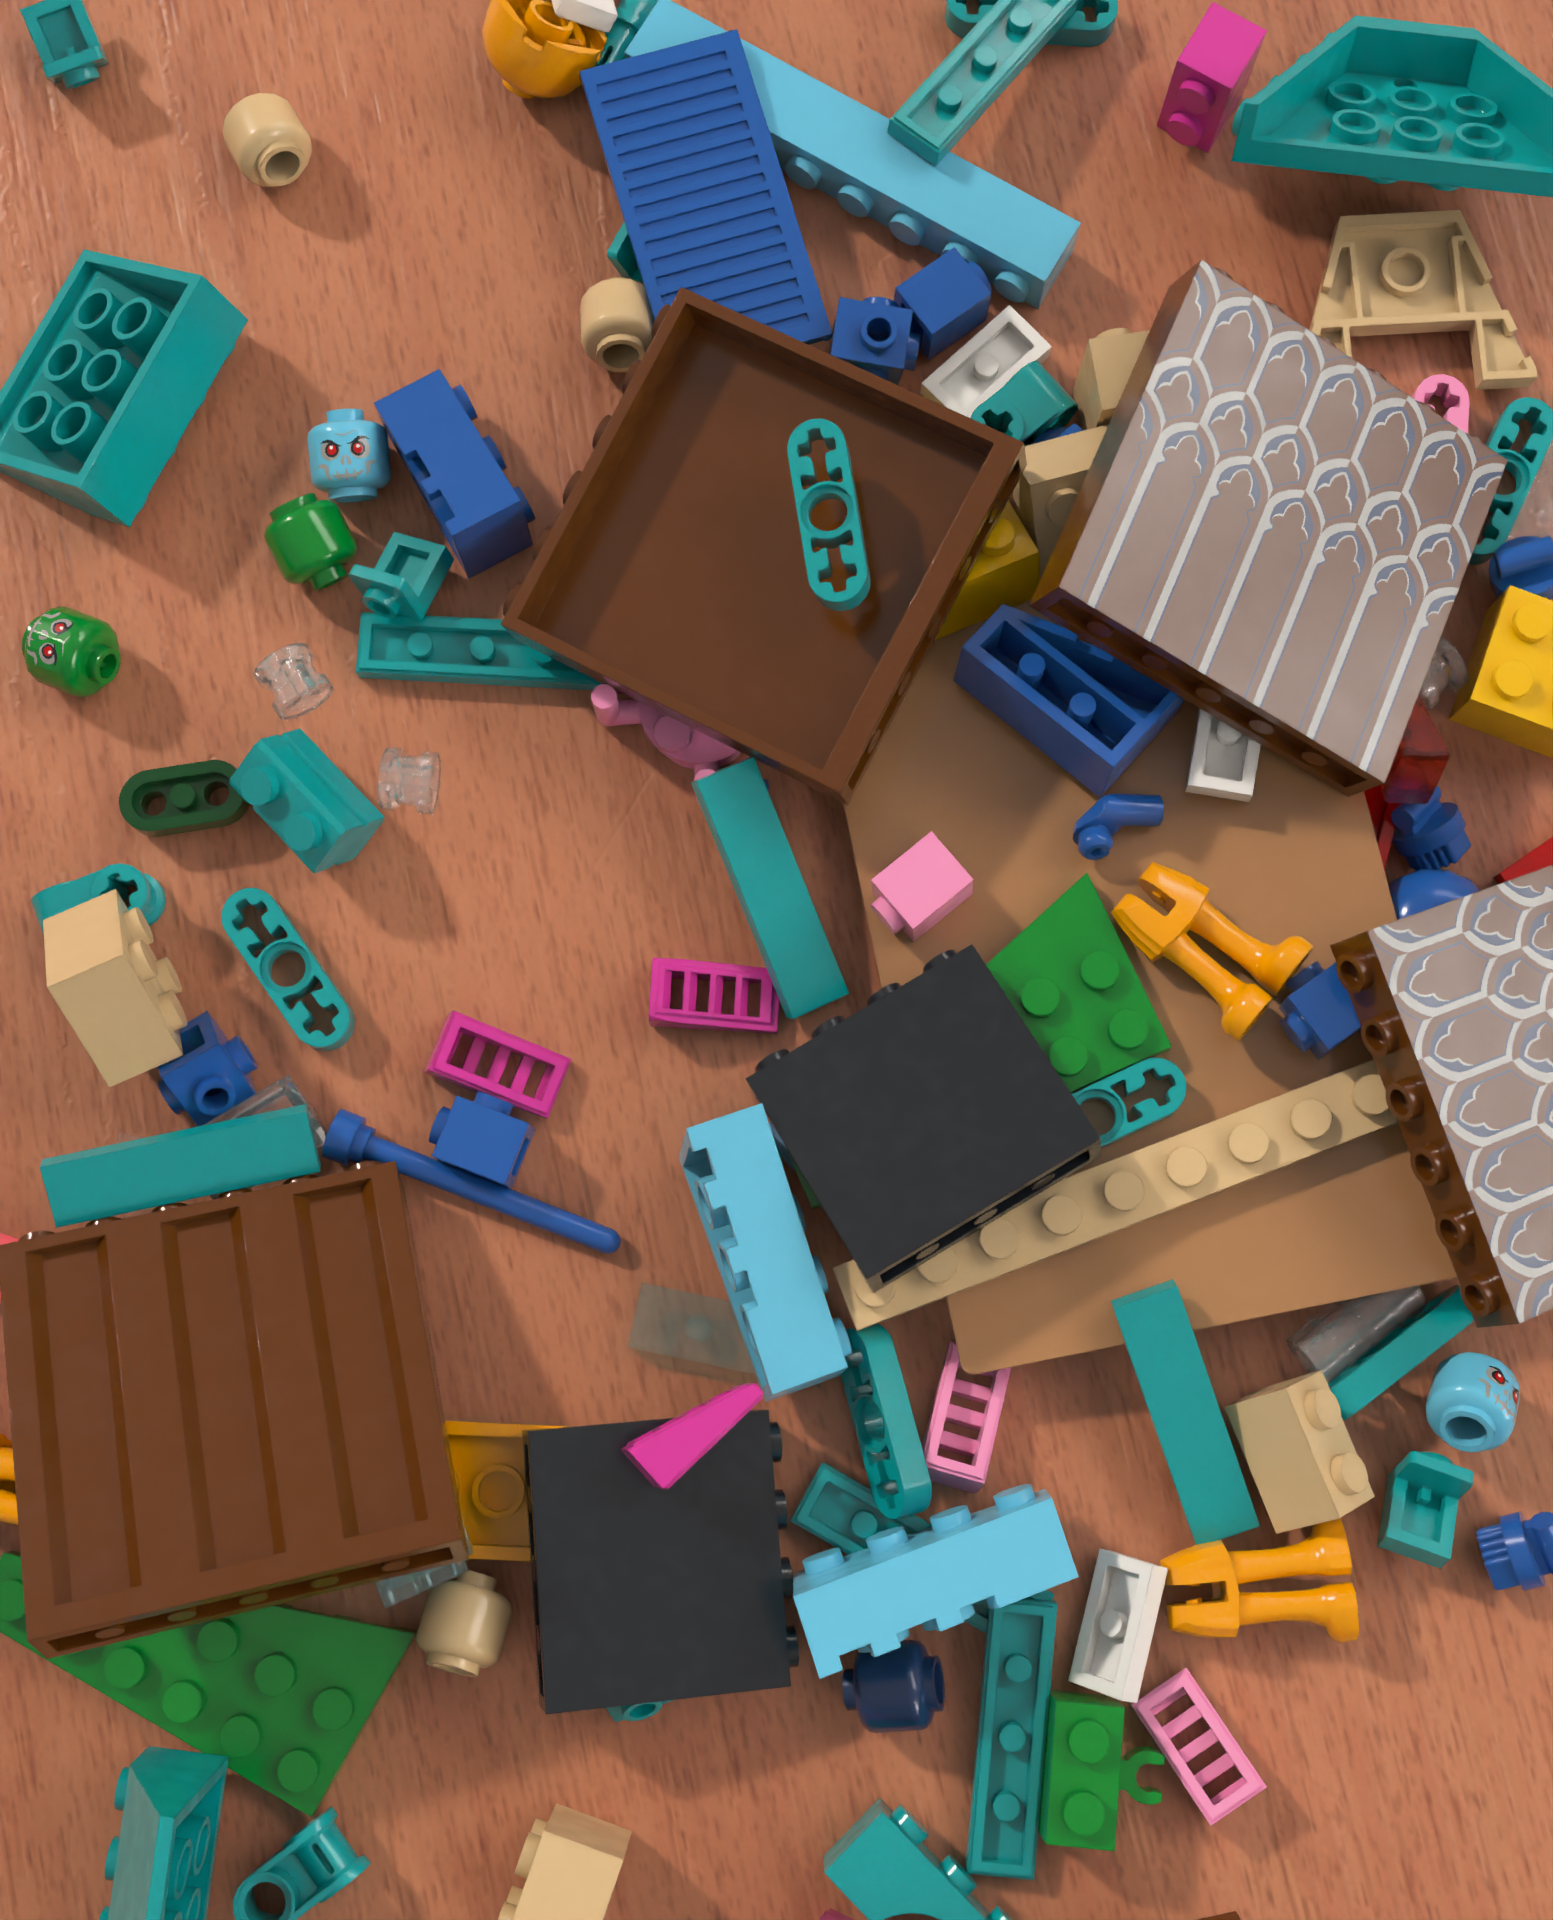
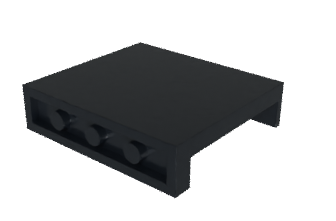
[745,944,1101,1293]
[522,1409,799,1714]

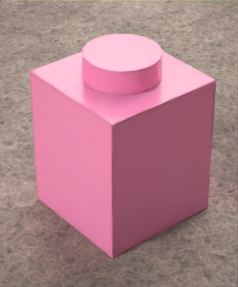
[870,831,974,942]

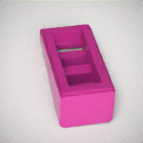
[649,957,779,1034]
[424,1010,571,1119]
[621,1383,764,1490]

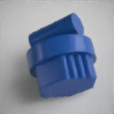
[1489,536,1553,600]
[1391,780,1471,871]
[1476,1511,1553,1591]

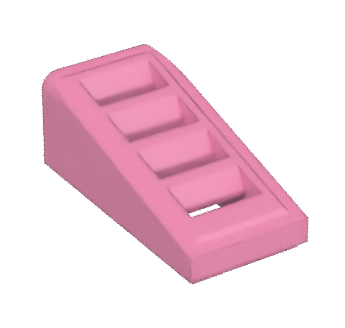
[921,1340,1011,1493]
[1131,1668,1267,1826]

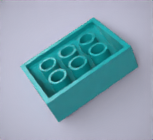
[0,249,248,527]
[99,1746,229,1920]

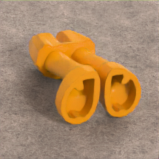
[1111,862,1314,1042]
[1160,1518,1359,1643]

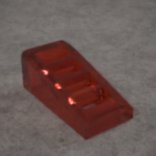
[1381,695,1450,804]

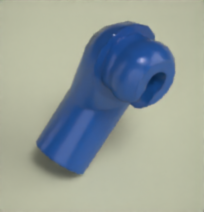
[1073,793,1164,860]

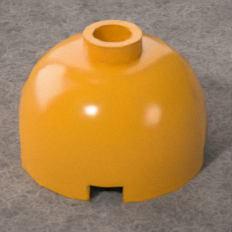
[482,0,607,99]

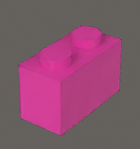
[1157,2,1267,153]

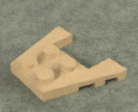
[1309,210,1538,390]

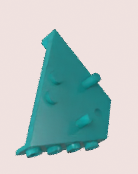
[1231,15,1553,197]

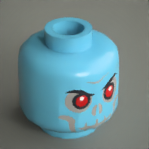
[307,409,391,503]
[1426,1352,1520,1452]

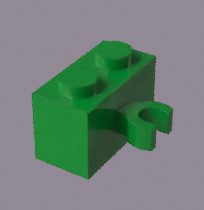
[1038,1690,1165,1851]

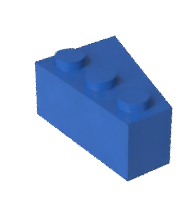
[374,369,536,579]
[953,604,1185,798]

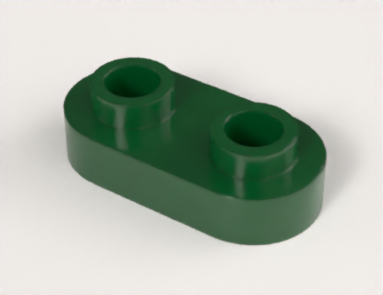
[119,760,249,837]

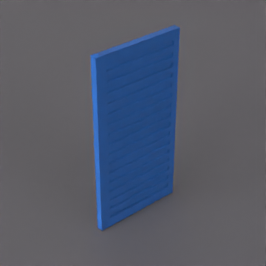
[579,29,833,345]

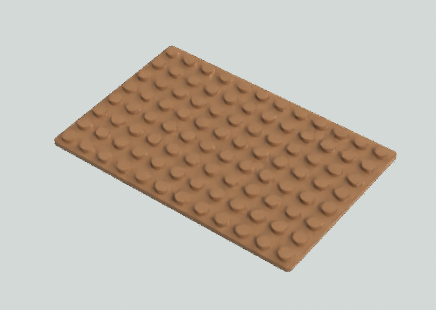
[843,599,1458,1375]

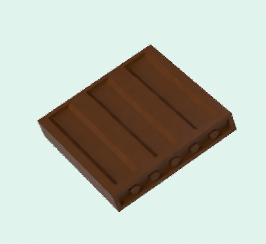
[0,1161,469,1659]

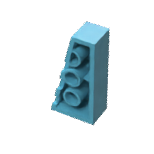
[679,1103,852,1402]
[793,1484,1079,1679]

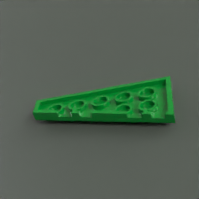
[786,873,1172,1210]
[0,1551,417,1817]

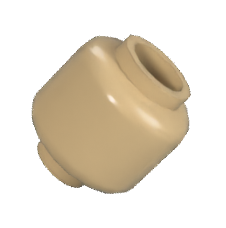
[222,93,312,187]
[580,277,654,373]
[416,1570,513,1677]

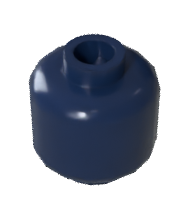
[842,1640,945,1733]

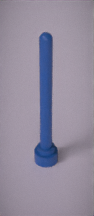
[321,1109,621,1254]

